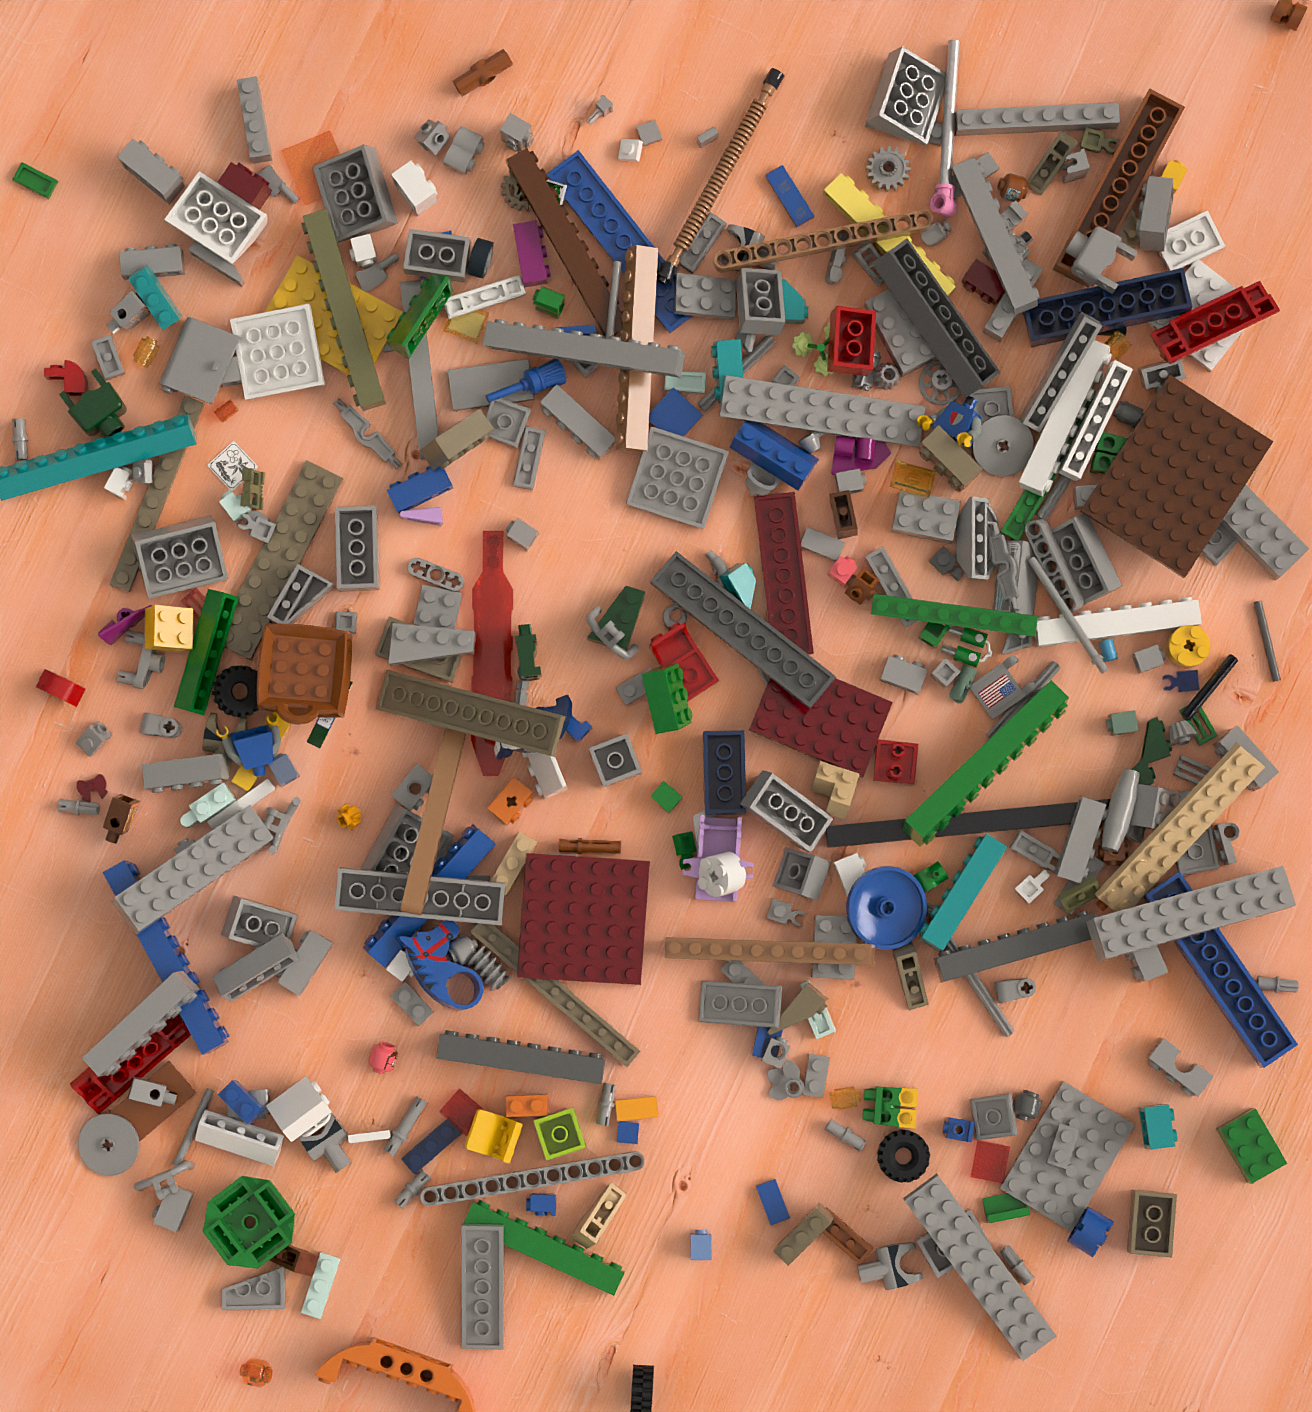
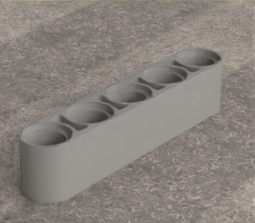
[1025,519,1084,612]

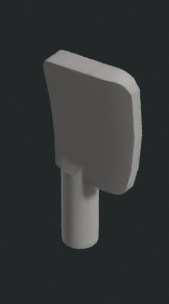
[258,165,300,204]
[355,253,399,292]

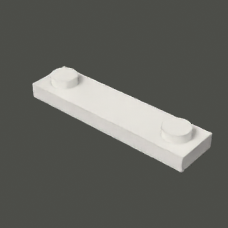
[444,275,526,319]

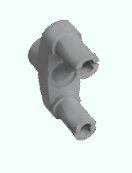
[116,630,165,689]

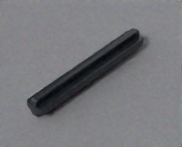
[1182,654,1238,720]

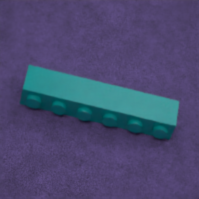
[919,833,1007,952]

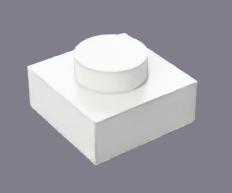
[618,139,643,162]

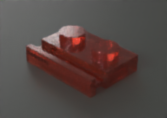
[439,1088,484,1136]

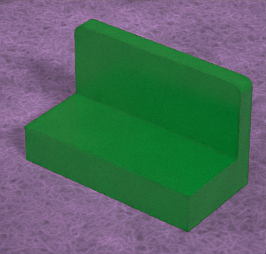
[982,1193,1030,1223]

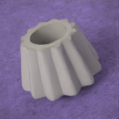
[873,362,900,390]
[1169,720,1197,745]

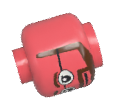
[368,1041,398,1074]

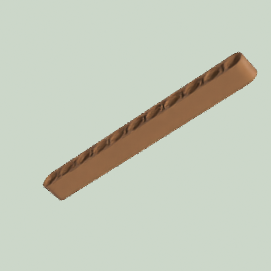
[714,210,932,273]
[401,728,466,915]

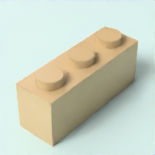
[491,832,538,896]

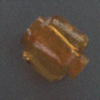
[240,1358,273,1388]

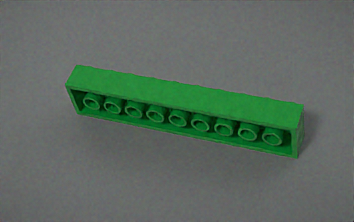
[903,680,1069,847]

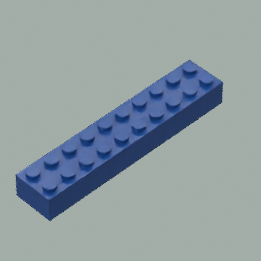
[103,860,230,1055]
[1144,872,1298,1068]

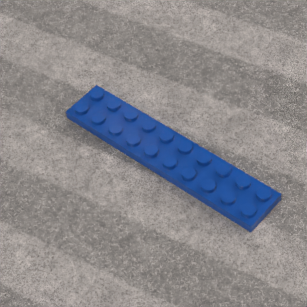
[547,150,693,334]

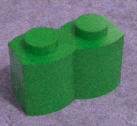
[532,286,566,319]

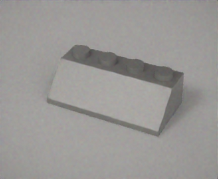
[1052,514,1122,605]

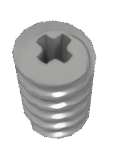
[467,946,513,991]

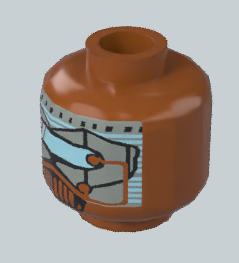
[997,173,1029,202]

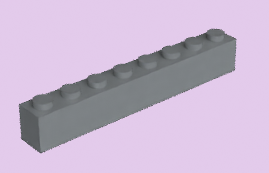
[955,103,1120,136]
[952,157,1040,315]

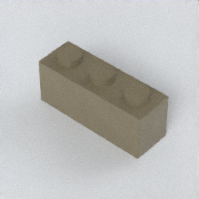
[773,1202,834,1266]

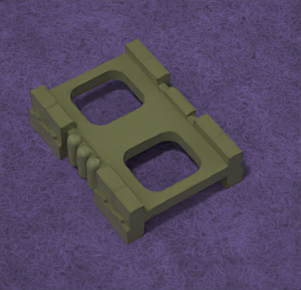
[240,468,265,510]

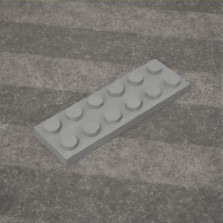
[461,1224,504,1350]

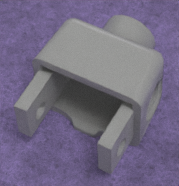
[1065,227,1138,294]

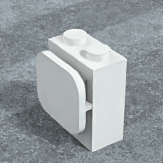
[266,1076,332,1142]

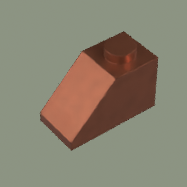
[269,1245,319,1276]

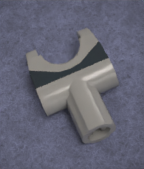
[718,224,778,272]
[299,1112,351,1173]
[857,1242,923,1290]

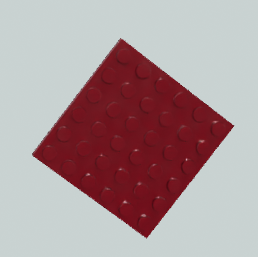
[517,853,650,985]

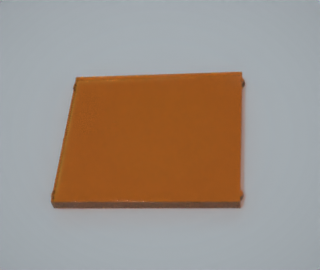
[282,131,340,205]

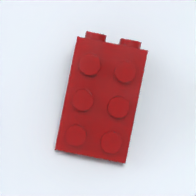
[649,622,719,702]

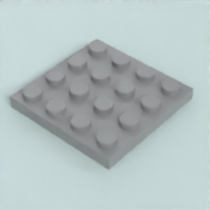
[626,426,729,529]

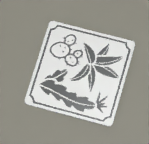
[207,441,258,491]

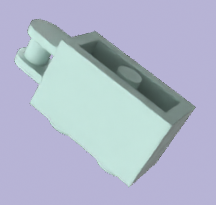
[180,783,237,828]

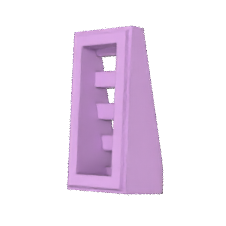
[400,507,443,526]

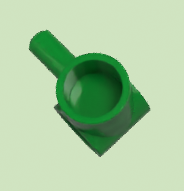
[914,861,949,893]

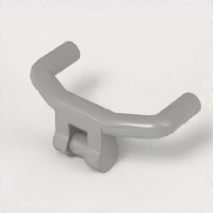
[586,606,639,659]
[262,797,301,854]
[134,1161,194,1200]

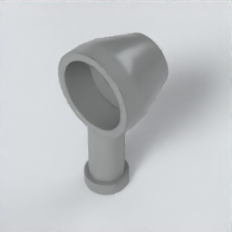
[798,431,826,454]

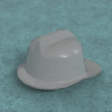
[746,463,781,496]

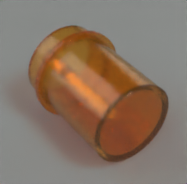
[214,400,239,423]

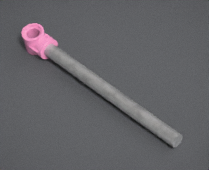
[930,40,960,218]

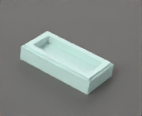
[664,371,706,394]

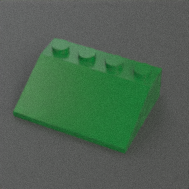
[386,274,453,359]

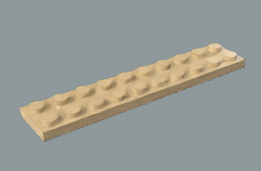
[1095,743,1265,912]

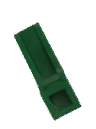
[1132,717,1172,785]

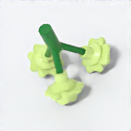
[792,323,834,376]

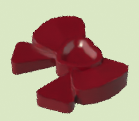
[77,774,108,802]

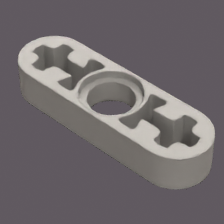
[408,558,465,592]

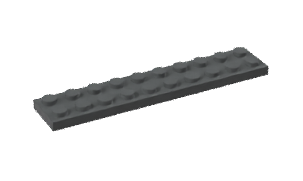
[650,551,836,709]

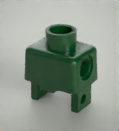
[59,368,127,438]

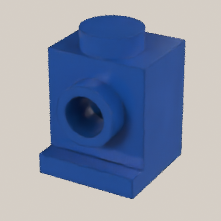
[942,1117,975,1143]
[526,1194,556,1216]

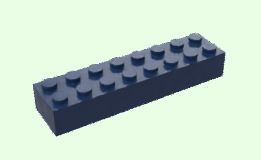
[1023,268,1192,347]

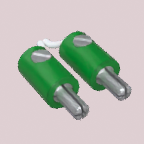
[941,626,993,667]

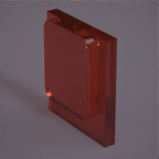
[970,1140,1010,1183]

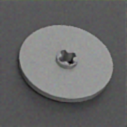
[972,415,1034,476]
[78,1113,140,1176]

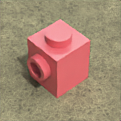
[828,556,857,587]

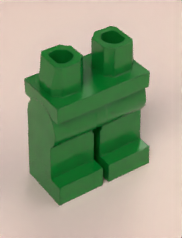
[1090,432,1128,474]

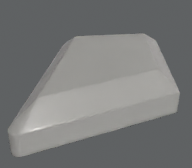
[735,327,756,353]
[1002,633,1032,655]

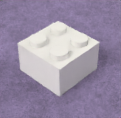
[391,160,438,216]

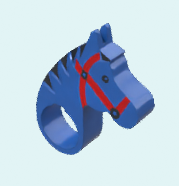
[396,920,484,1011]

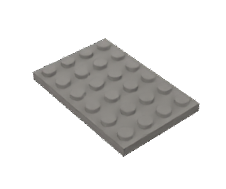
[999,1081,1135,1232]

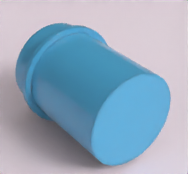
[1099,639,1118,662]

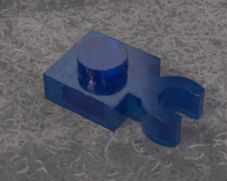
[1162,670,1200,693]

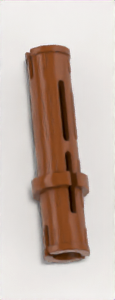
[559,838,621,854]

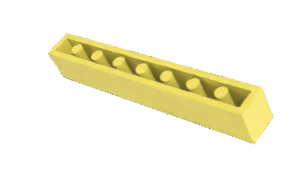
[823,173,956,297]

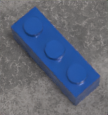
[387,466,453,515]

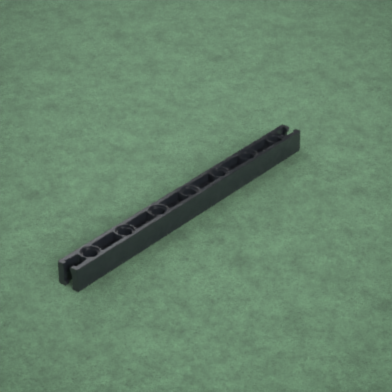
[826,799,1110,848]

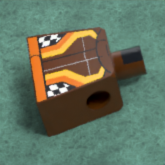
[103,794,140,844]

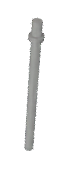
[1028,557,1109,674]

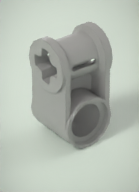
[140,713,182,738]
[995,978,1036,1003]

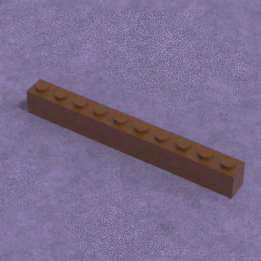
[506,148,623,337]

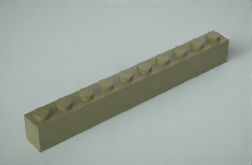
[301,209,386,411]

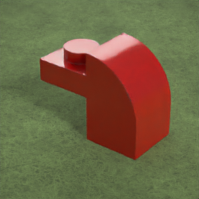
[44,360,88,396]
[36,669,86,707]

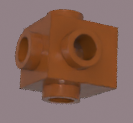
[845,568,880,605]
[1098,840,1128,866]

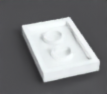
[1159,210,1226,271]

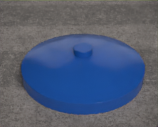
[846,866,927,949]

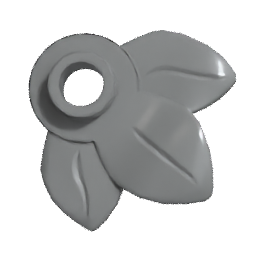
[767,1060,804,1100]

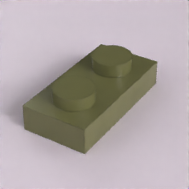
[1058,876,1100,914]

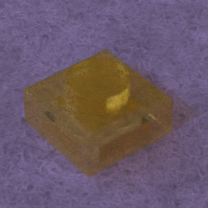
[1104,330,1132,360]

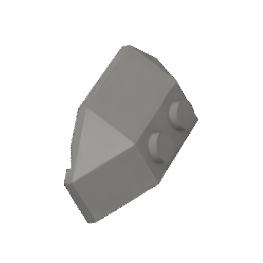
[956,497,999,580]

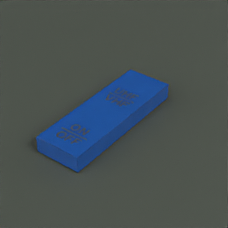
[765,165,814,227]

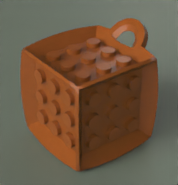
[257,624,352,725]

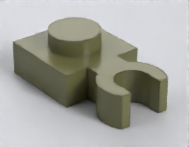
[1080,127,1118,154]

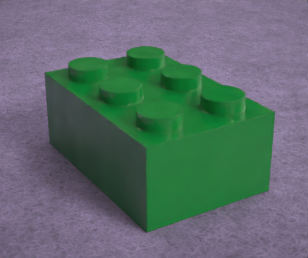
[641,663,693,734]
[1216,1108,1287,1184]

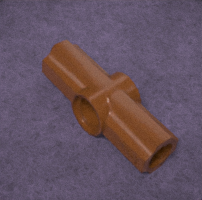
[453,49,513,97]

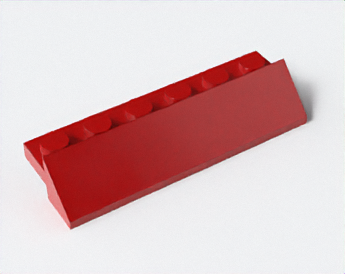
[1150,281,1280,364]
[70,1014,191,1114]

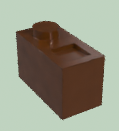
[829,490,858,539]

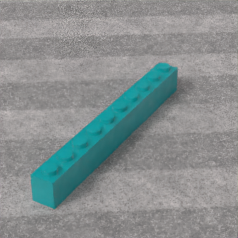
[0,414,197,501]

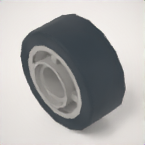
[468,238,494,279]

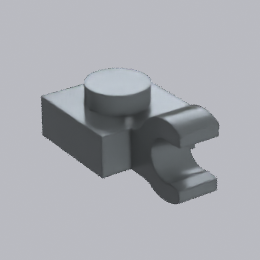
[929,546,964,581]

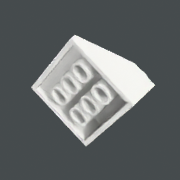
[164,171,268,265]
[522,749,568,799]

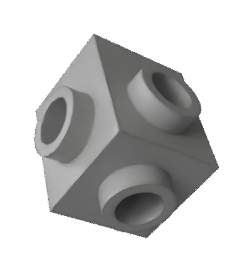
[413,119,451,155]

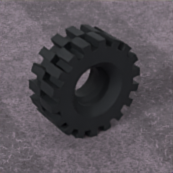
[212,666,259,717]
[877,1130,930,1183]
[630,1364,654,1412]

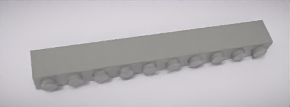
[483,319,685,378]

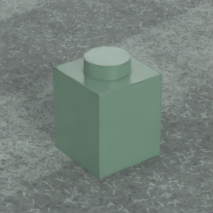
[1106,710,1138,736]

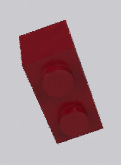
[961,258,1004,305]

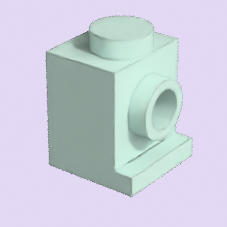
[219,490,252,524]

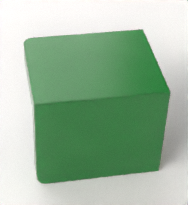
[918,622,950,649]
[651,781,682,813]

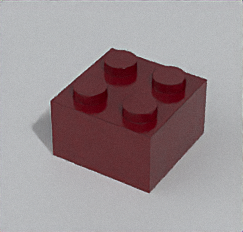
[218,162,272,210]

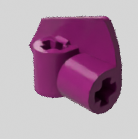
[831,436,891,475]
[98,605,152,645]

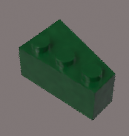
[587,586,645,651]

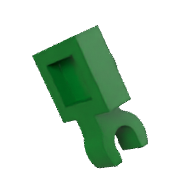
[672,831,697,870]

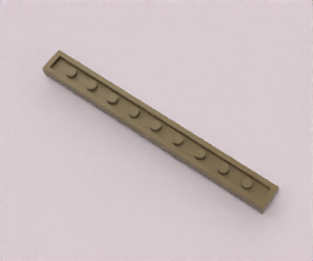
[110,396,205,592]
[470,923,640,1067]

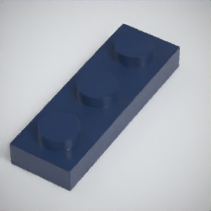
[401,1118,462,1175]

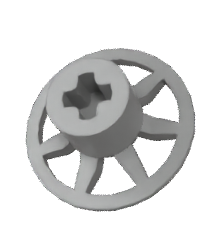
[919,361,961,405]

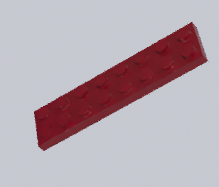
[754,492,814,655]

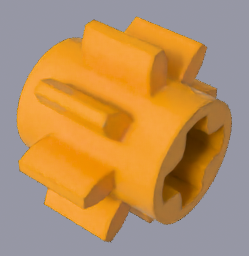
[336,803,362,830]

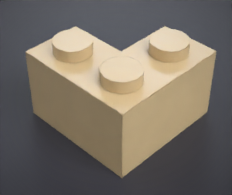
[810,761,859,819]

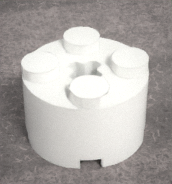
[698,852,746,897]

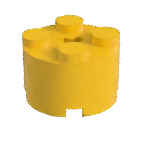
[1166,625,1210,669]

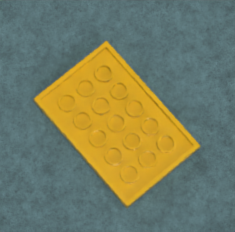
[265,255,403,375]

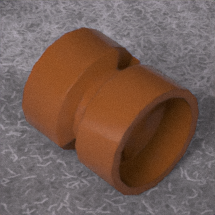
[1270,0,1307,31]

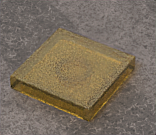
[890,460,936,498]

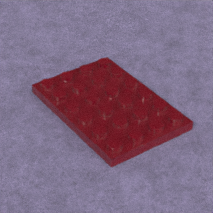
[749,678,893,778]

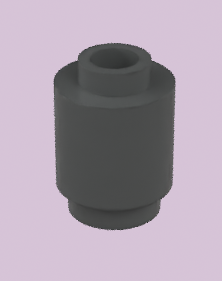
[1113,401,1143,428]

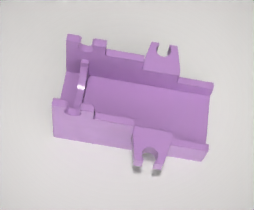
[682,815,754,902]

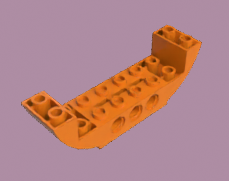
[315,1337,476,1412]

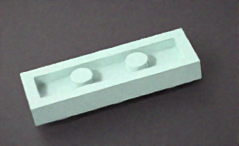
[301,1252,341,1319]

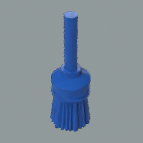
[486,359,567,402]

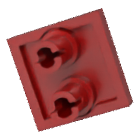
[873,739,918,785]

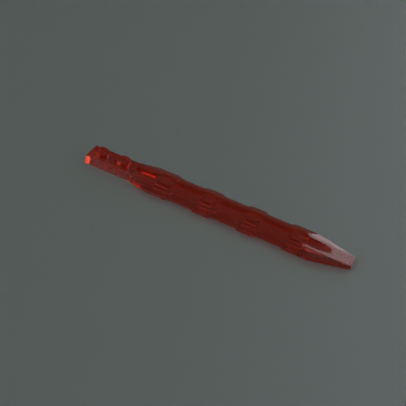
[471,531,513,776]

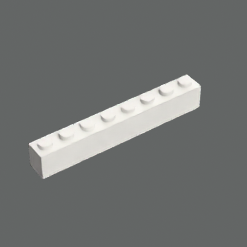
[1019,340,1112,497]
[1035,597,1202,648]

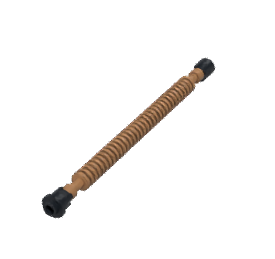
[657,68,785,286]

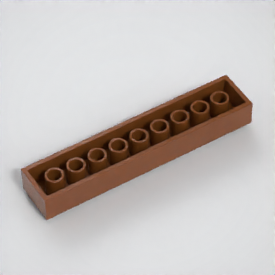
[1053,88,1185,288]

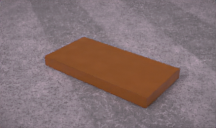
[110,1061,197,1142]

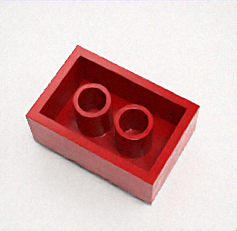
[827,306,876,376]

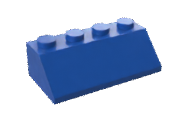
[729,421,819,491]

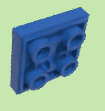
[649,388,703,437]

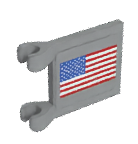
[970,655,1038,720]

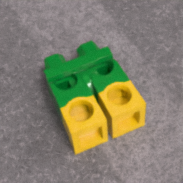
[862,1086,918,1129]

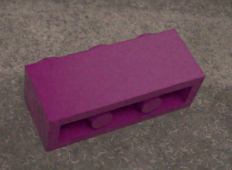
[513,220,551,288]

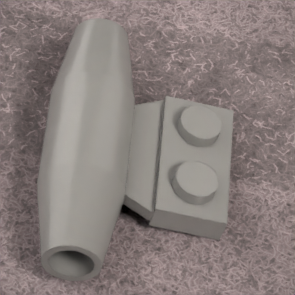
[1102,769,1146,852]

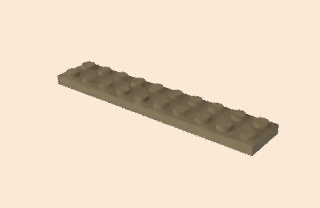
[224,460,343,660]
[376,670,566,757]

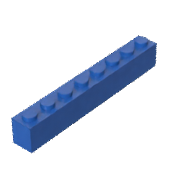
[363,824,496,968]

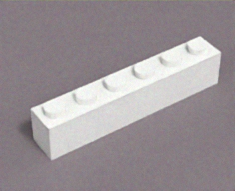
[1058,360,1133,481]

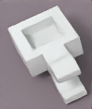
[1015,869,1050,904]

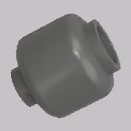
[1013,1090,1042,1122]

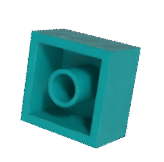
[1138,1104,1178,1150]

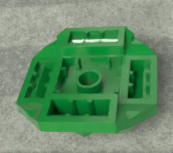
[203,1176,296,1269]

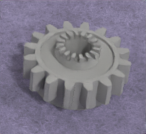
[866,146,911,192]

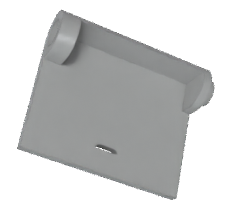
[159,317,241,404]

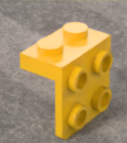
[465,1109,523,1163]

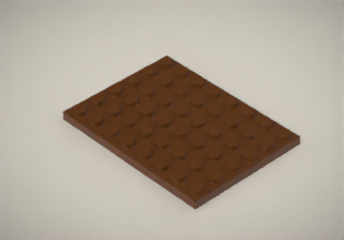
[1080,375,1274,578]

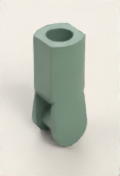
[949,665,977,703]

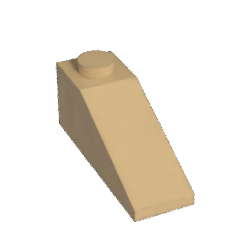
[570,1183,627,1249]

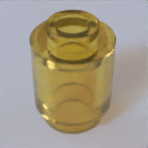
[133,336,160,368]
[829,1086,861,1110]

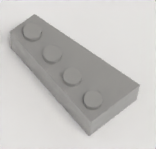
[388,623,476,666]

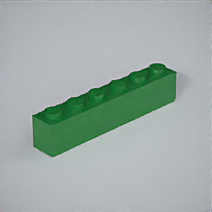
[174,589,239,715]

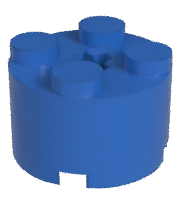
[1067,1207,1114,1257]

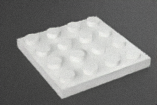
[1147,260,1244,372]
[230,304,325,400]

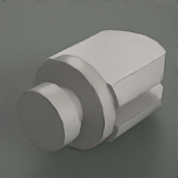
[921,220,952,246]

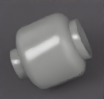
[447,935,479,966]

